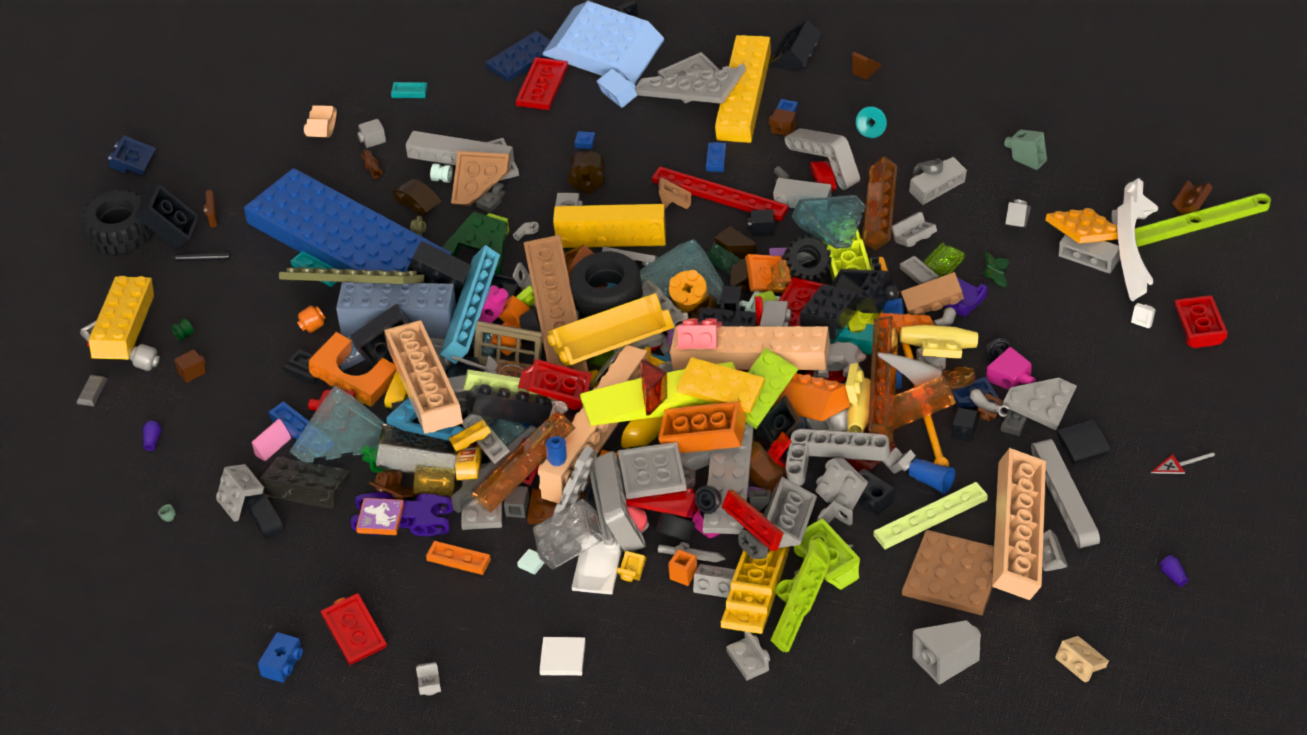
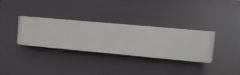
[1031,439,1100,548]

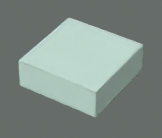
[517,549,546,575]

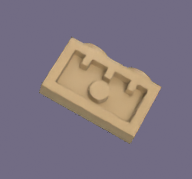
[1055,636,1109,682]

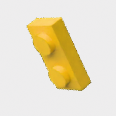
[449,420,491,452]

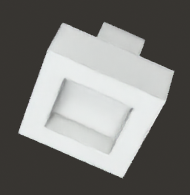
[1131,303,1155,328]

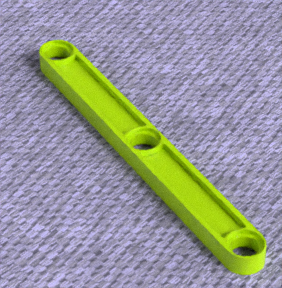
[1135,194,1271,247]

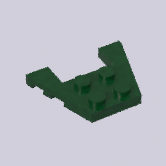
[442,212,507,275]

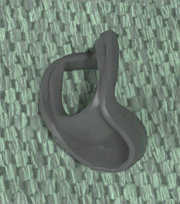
[913,158,943,176]

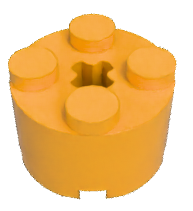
[669,270,709,313]

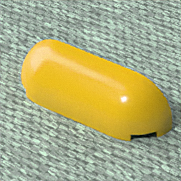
[621,416,663,449]

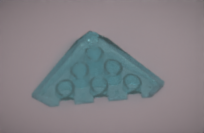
[791,195,866,249]
[640,239,725,304]
[290,386,399,463]

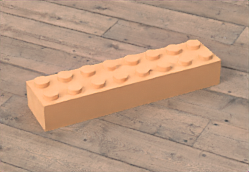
[384,320,463,434]
[670,326,830,370]
[992,448,1046,600]

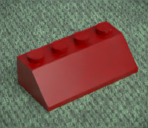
[623,484,698,518]

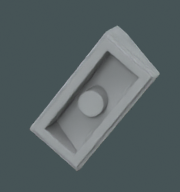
[1042,530,1068,571]

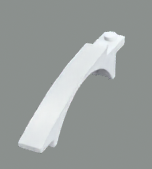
[1117,178,1158,301]

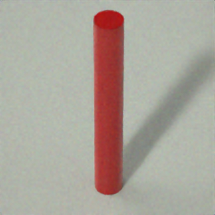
[755,296,763,327]

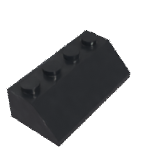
[466,384,553,427]

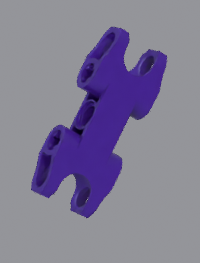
[350,492,453,536]

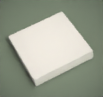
[540,637,586,676]

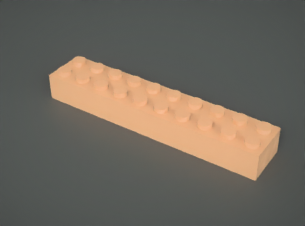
[538,345,648,504]

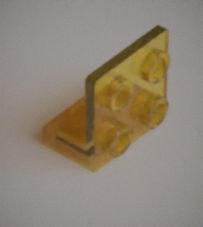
[413,461,455,496]

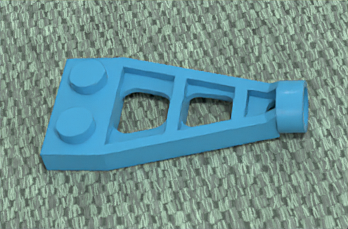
[387,397,465,441]

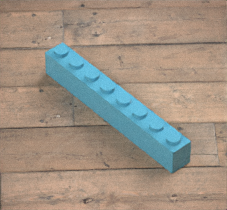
[440,245,500,364]

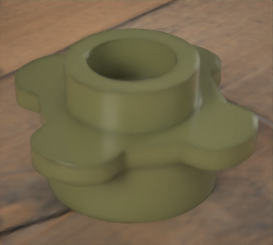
[410,216,426,237]

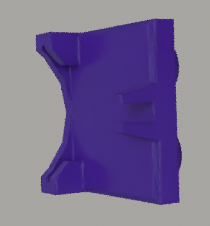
[944,277,988,317]

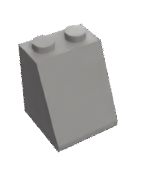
[913,620,981,685]

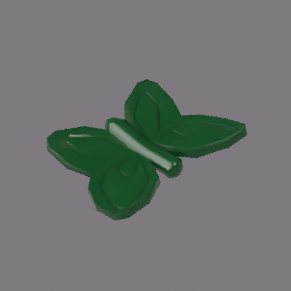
[983,252,1009,288]

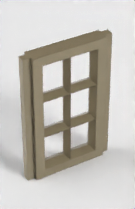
[474,321,543,374]

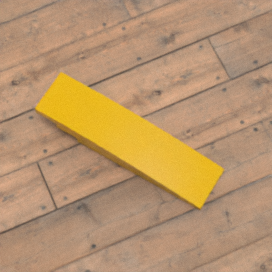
[721,513,790,634]

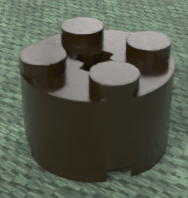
[568,151,605,194]

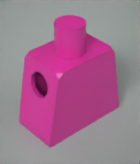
[478,285,508,323]
[987,347,1036,390]

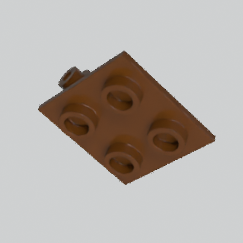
[369,469,422,499]

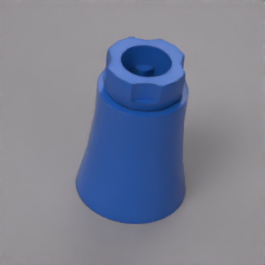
[909,458,955,494]

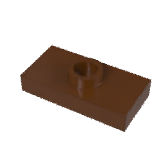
[203,190,217,228]

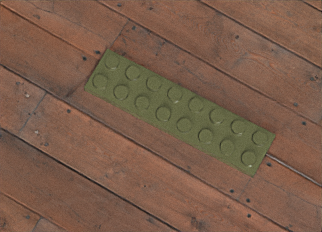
[279,267,424,284]

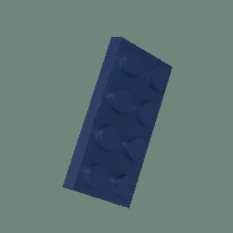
[485,31,551,82]

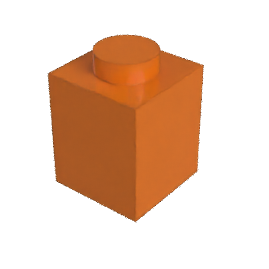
[669,549,697,586]

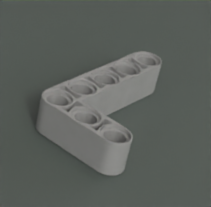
[784,128,860,190]
[786,429,890,486]
[594,451,646,552]

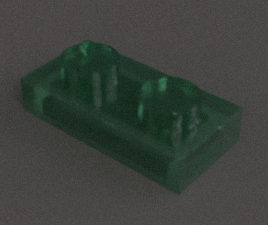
[705,243,742,275]

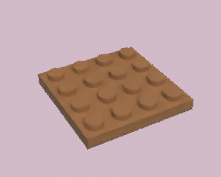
[902,530,994,616]

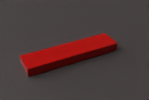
[722,490,784,551]

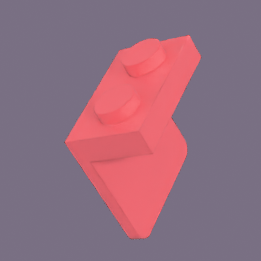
[677,318,722,349]

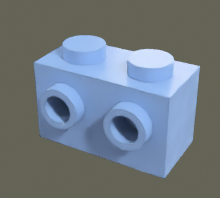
[597,69,637,108]

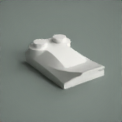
[572,534,623,594]

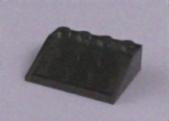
[376,424,459,478]

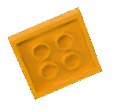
[1045,208,1118,243]

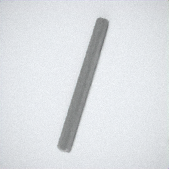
[589,451,615,546]

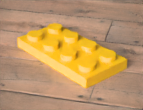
[676,357,765,413]

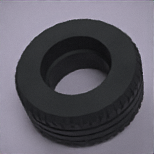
[570,251,643,317]

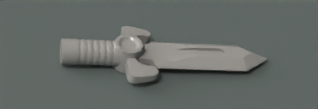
[658,542,726,562]

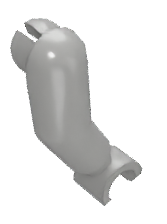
[970,389,1011,417]

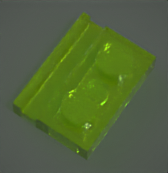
[923,243,965,277]

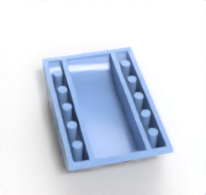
[543,1,664,85]

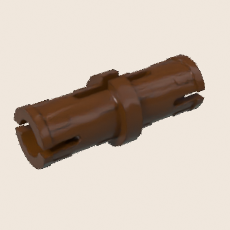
[361,150,382,178]

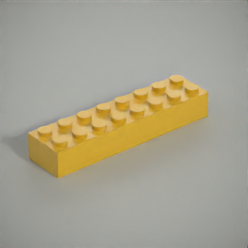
[715,35,771,143]

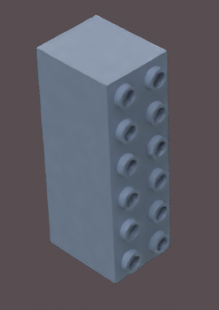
[336,282,457,339]

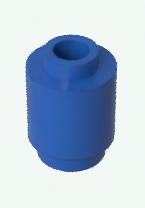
[546,436,567,466]

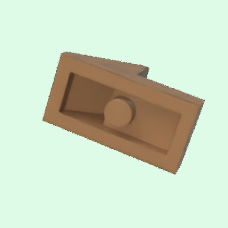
[659,178,691,209]

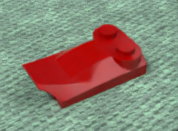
[1174,295,1227,348]
[518,359,592,410]

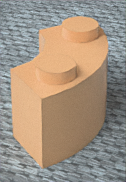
[304,106,337,137]

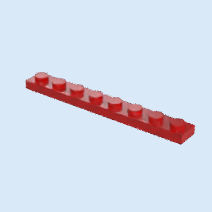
[652,167,789,222]

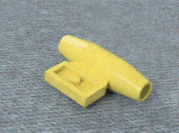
[899,325,978,358]
[845,363,874,433]

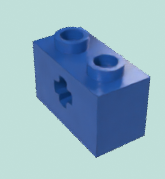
[258,632,303,683]

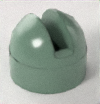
[158,504,176,522]

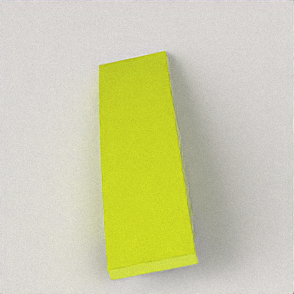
[818,221,883,333]
[580,362,735,426]

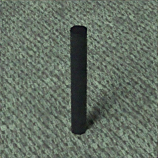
[175,252,230,261]

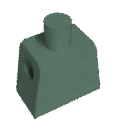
[1004,130,1047,170]

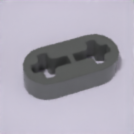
[738,530,768,559]

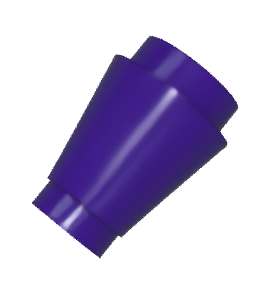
[142,421,162,451]
[1160,555,1189,587]

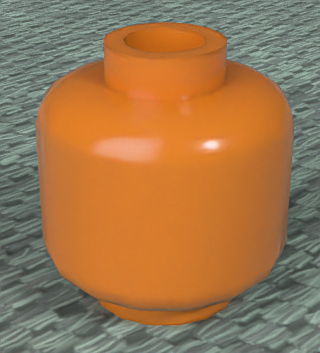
[297,305,325,333]

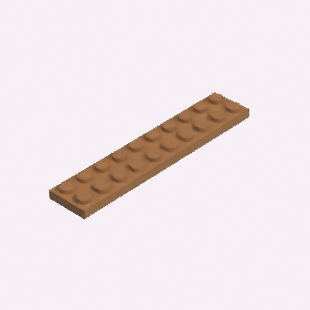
[524,235,592,386]

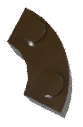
[392,179,442,216]

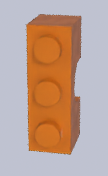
[490,295,530,356]

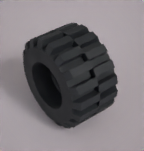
[782,235,832,282]

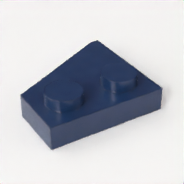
[950,377,999,408]

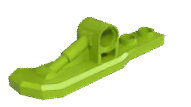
[770,538,830,652]

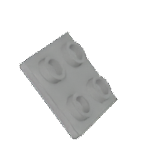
[216,464,264,522]

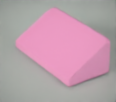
[252,419,291,461]

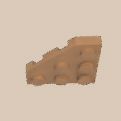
[451,151,511,206]

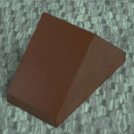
[852,52,882,80]

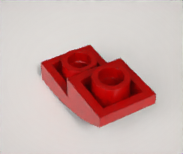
[810,161,837,191]

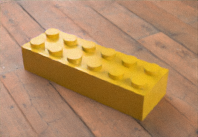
[553,204,666,248]
[89,276,154,359]

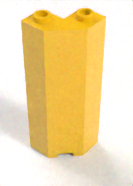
[547,293,674,366]

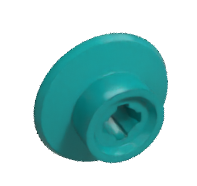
[856,107,887,138]

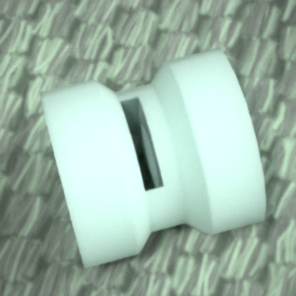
[430,163,453,183]

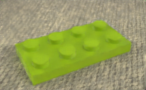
[745,348,798,429]

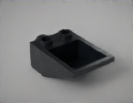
[831,269,899,314]

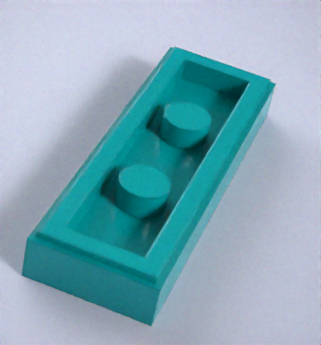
[291,251,337,287]

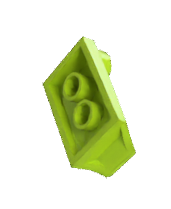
[793,518,860,590]

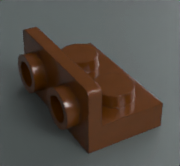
[1172,180,1213,215]

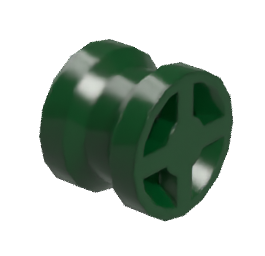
[171,318,194,341]

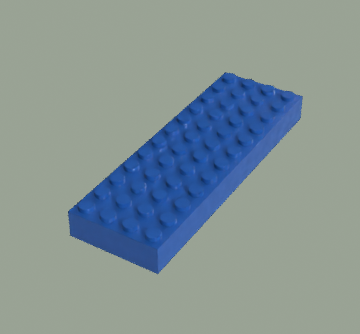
[244,168,452,283]

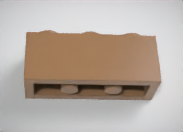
[901,272,964,315]

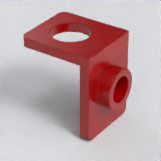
[767,432,792,468]

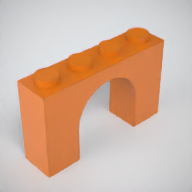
[309,332,397,407]

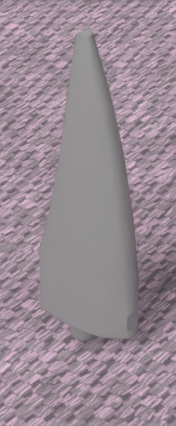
[878,352,942,389]

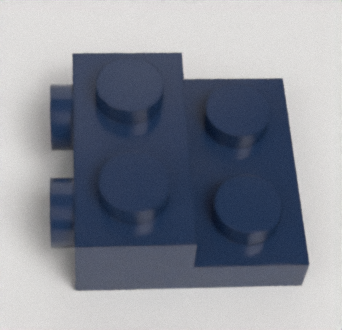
[107,135,156,176]

